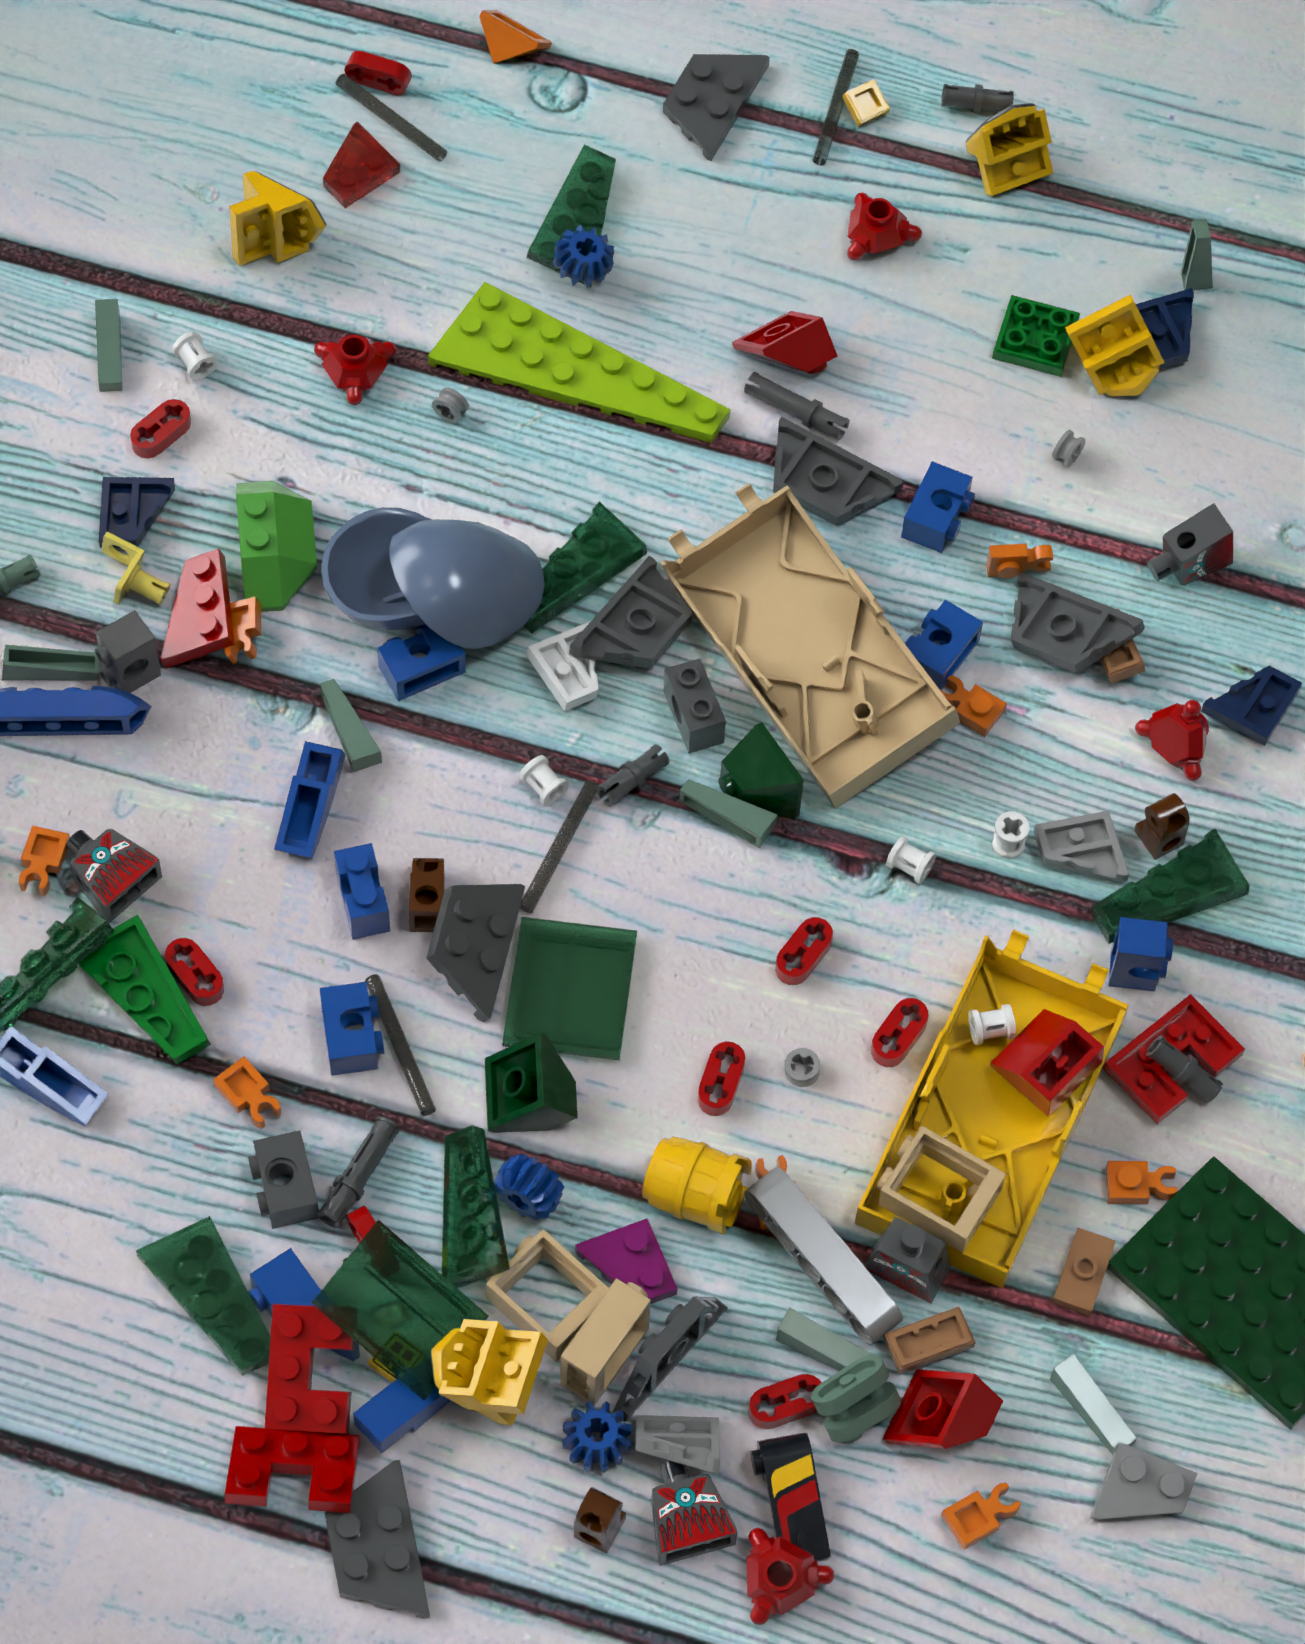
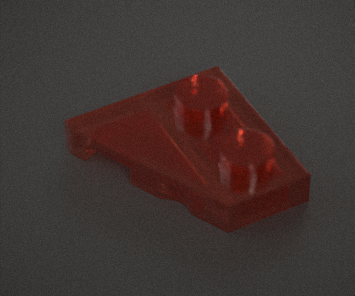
[323,122,400,209]

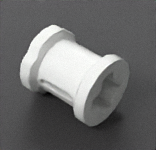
[172,332,218,380]
[519,755,569,806]
[992,811,1030,859]
[886,836,936,884]
[968,1004,1016,1045]

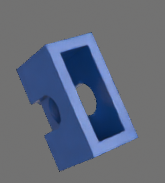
[901,461,975,553]
[905,599,983,690]
[377,625,466,701]
[334,843,390,940]
[1108,917,1173,992]
[319,982,385,1076]

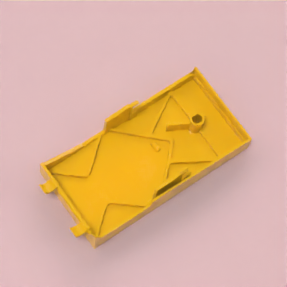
[855,929,1129,1288]

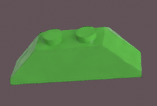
[236,481,317,612]

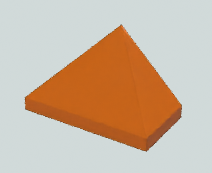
[479,10,553,64]

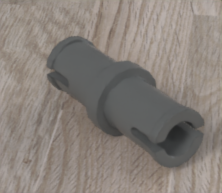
[941,84,1014,113]
[596,744,669,807]
[1146,1035,1223,1103]

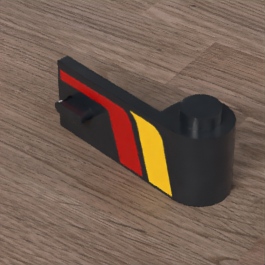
[750,1432,831,1560]

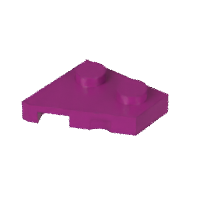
[575,1218,678,1304]

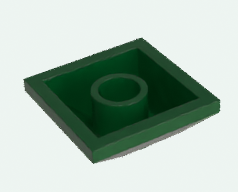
[718,722,804,819]
[485,1032,578,1133]

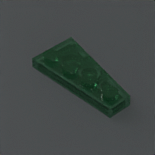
[526,144,616,287]
[524,501,647,634]
[1092,829,1250,944]
[0,897,115,1032]
[441,1125,510,1290]
[136,1216,271,1376]

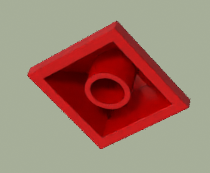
[732,311,838,374]
[883,1369,1003,1449]

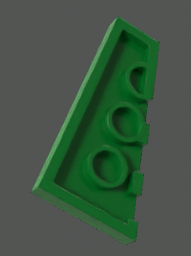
[69,915,211,1064]

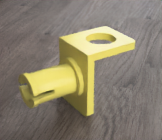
[101,532,171,605]

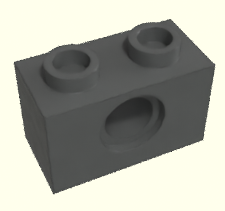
[95,610,161,693]
[663,658,726,754]
[248,1130,320,1229]

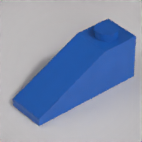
[248,1248,360,1362]

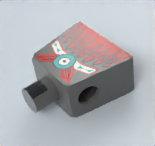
[1147,503,1233,585]
[67,829,162,924]
[864,1217,950,1304]
[651,1461,738,1566]

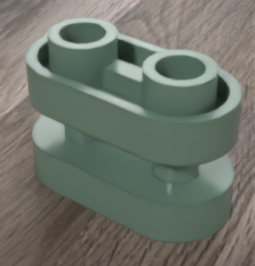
[811,1355,901,1444]

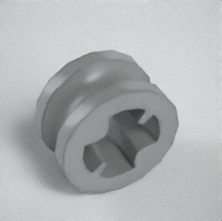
[432,387,469,424]
[1052,430,1086,467]
[785,1048,820,1087]

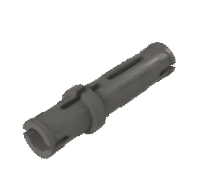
[744,372,850,440]
[317,1116,400,1228]

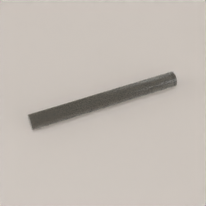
[812,49,859,166]
[336,74,447,162]
[520,781,598,913]
[365,974,436,1116]

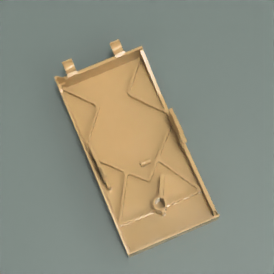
[661,483,960,809]

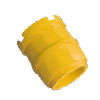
[642,1136,752,1235]

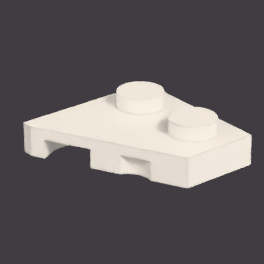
[526,622,599,711]

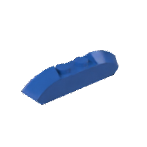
[0,686,152,736]

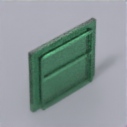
[502,917,637,1061]
[311,1220,489,1400]

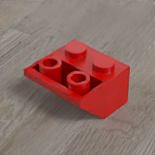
[990,1009,1104,1117]

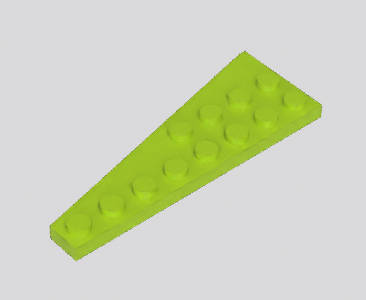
[428,282,731,443]

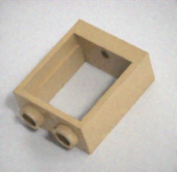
[877,1126,1006,1253]
[486,1229,609,1362]
[560,1278,651,1406]

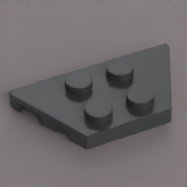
[663,54,770,161]
[773,417,903,525]
[569,556,693,668]
[1011,572,1145,673]
[426,884,525,1022]
[613,1296,728,1422]
[324,1460,430,1619]

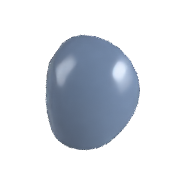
[321,507,432,630]
[389,519,545,649]

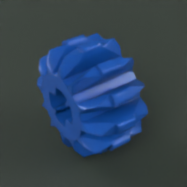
[553,225,614,289]
[493,1154,564,1221]
[562,1400,632,1473]

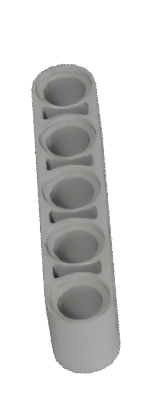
[744,1167,903,1346]

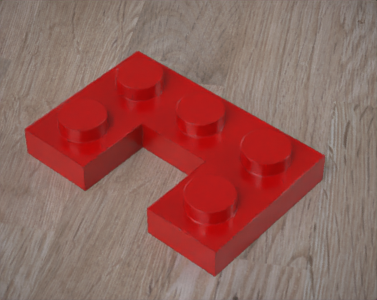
[1103,994,1245,1125]
[265,1304,357,1434]
[224,1426,360,1513]

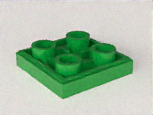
[992,295,1080,377]

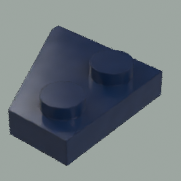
[1136,288,1194,369]
[99,477,175,548]
[1201,665,1302,746]

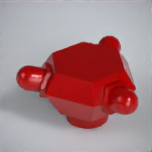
[847,193,922,261]
[314,335,396,405]
[1135,700,1209,781]
[747,1528,835,1625]

